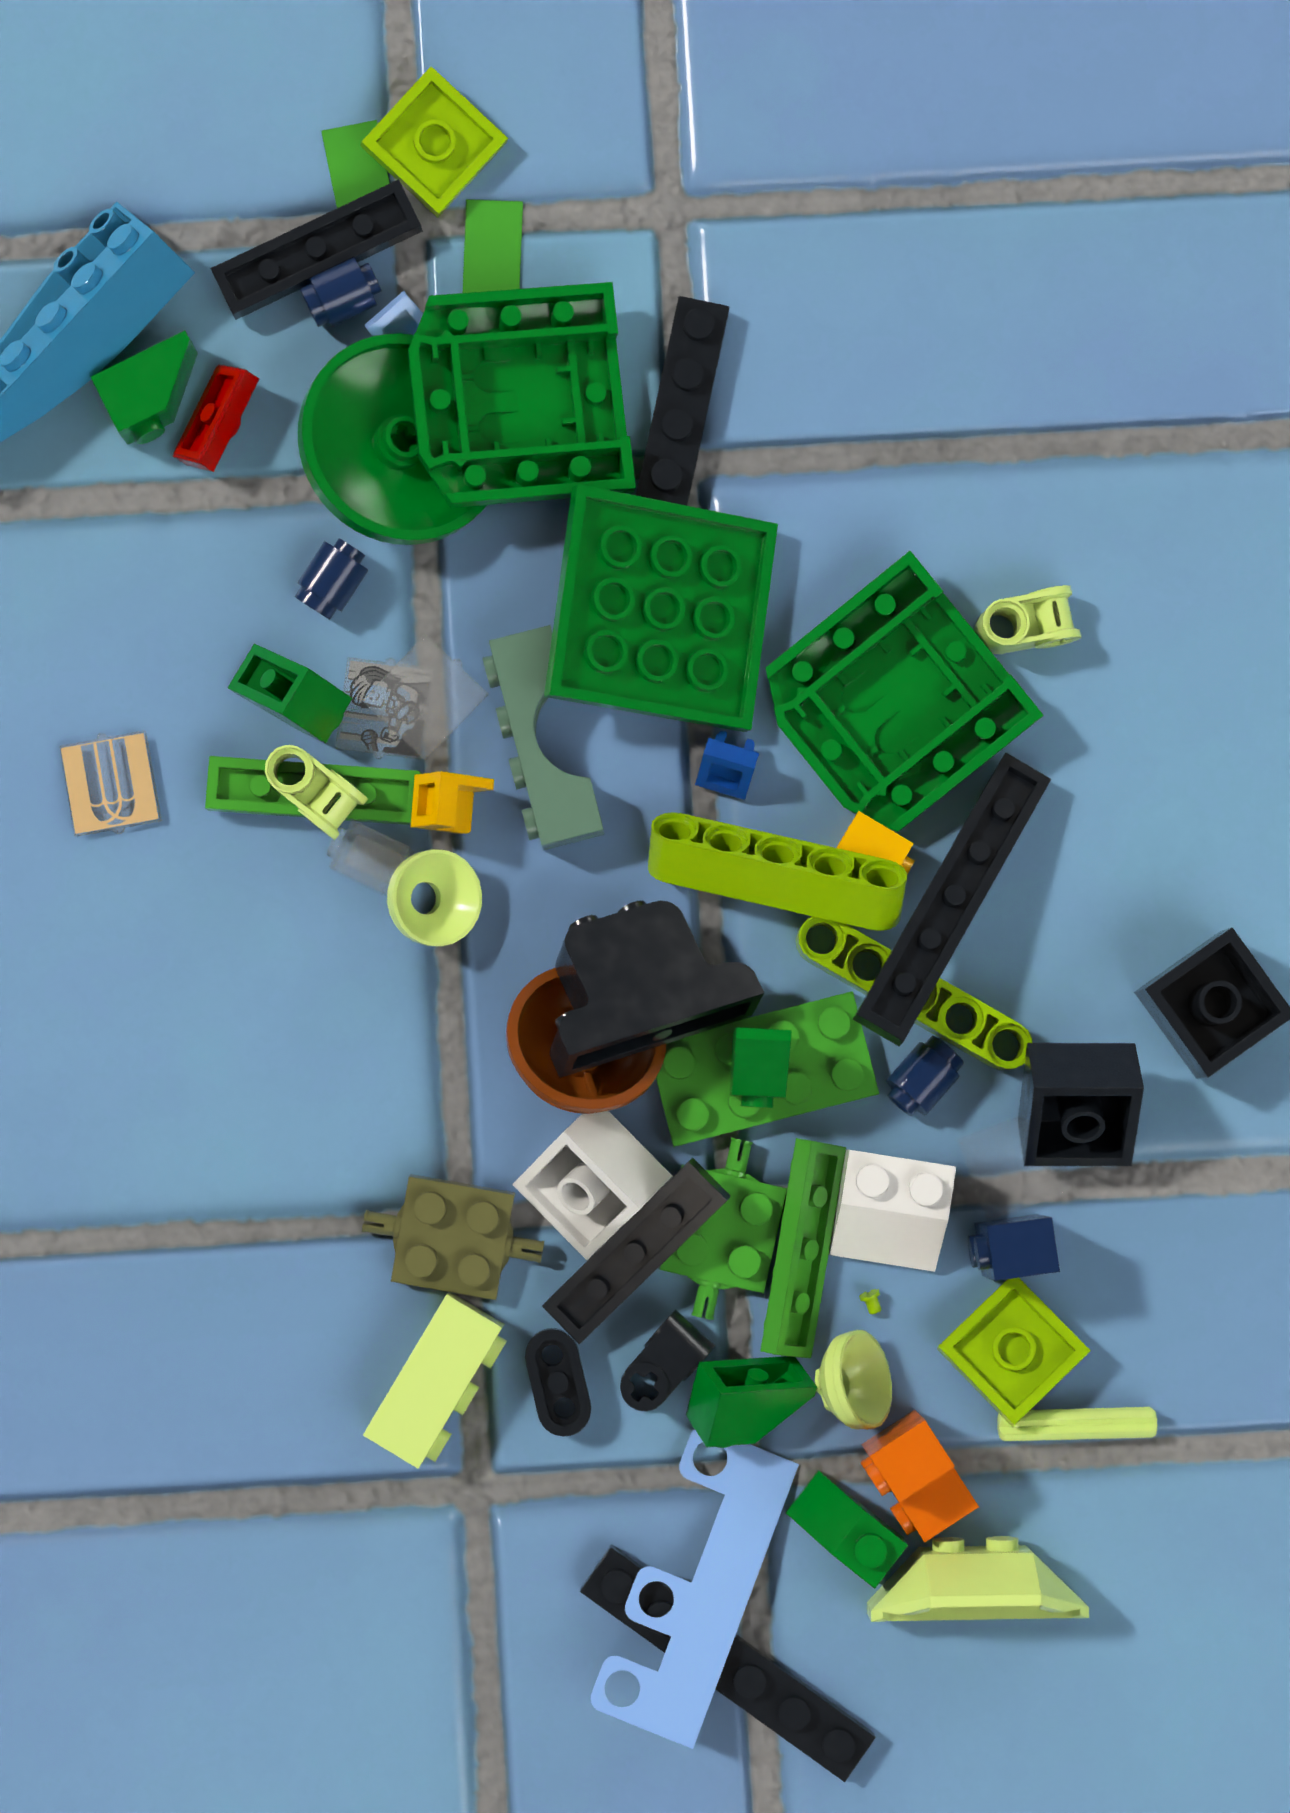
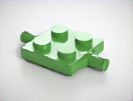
[658,1137,787,1320]

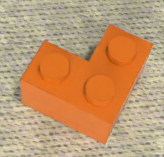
[860,1410,979,1542]

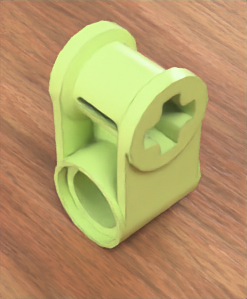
[974,585,1081,654]
[265,745,368,840]

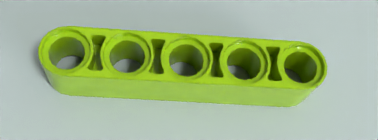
[648,812,907,931]
[796,916,1032,1070]

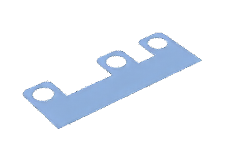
[591,1429,799,1749]

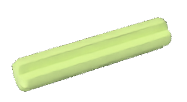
[997,1407,1158,1441]

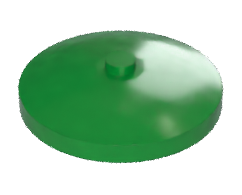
[298,333,487,545]

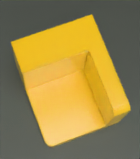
[410,771,494,834]

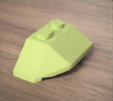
[867,1536,1089,1622]

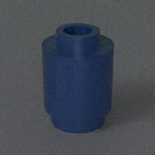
[300,257,382,327]
[295,538,368,620]
[886,1036,964,1116]

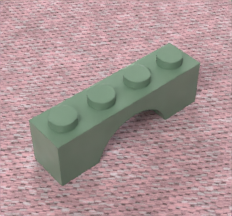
[482,625,604,851]

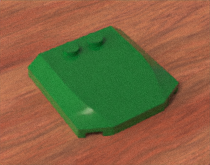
[408,282,636,508]
[765,551,1044,832]

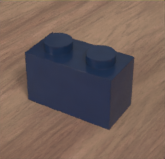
[968,1214,1060,1281]

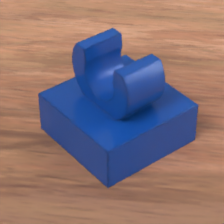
[695,730,759,800]

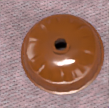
[506,967,666,1114]

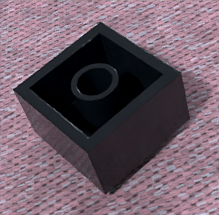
[1134,927,1290,1079]
[1018,1043,1144,1166]

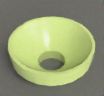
[387,849,482,946]
[815,1330,892,1430]

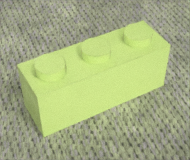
[363,1292,507,1469]

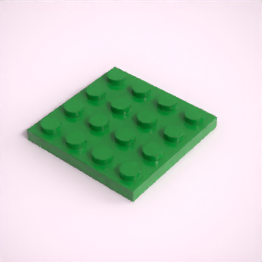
[544,484,778,732]

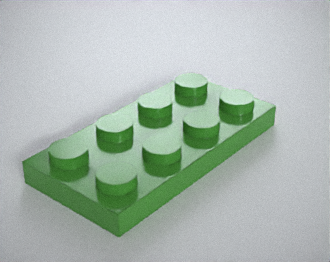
[656,991,880,1147]

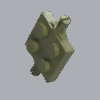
[362,1174,545,1300]

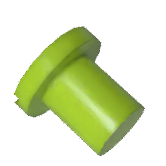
[859,1289,882,1314]

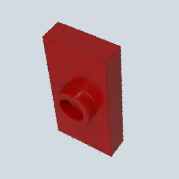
[173,364,259,472]

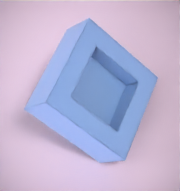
[365,291,423,336]

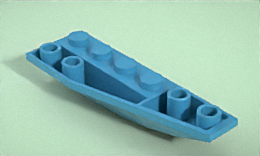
[0,202,195,442]

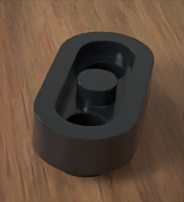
[525,1328,591,1437]

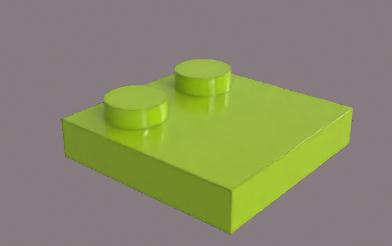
[361,66,508,218]
[937,1278,1091,1428]

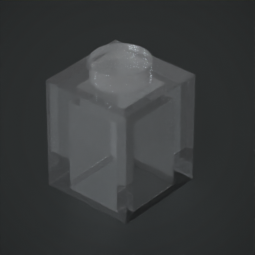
[327,819,414,897]

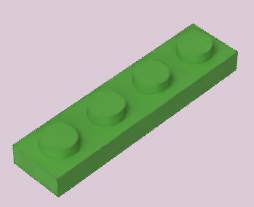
[205,756,422,825]
[760,1138,846,1358]

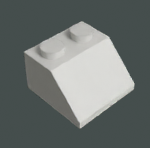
[512,1111,672,1260]
[829,1150,956,1272]

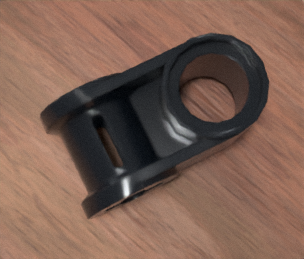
[620,1309,715,1411]

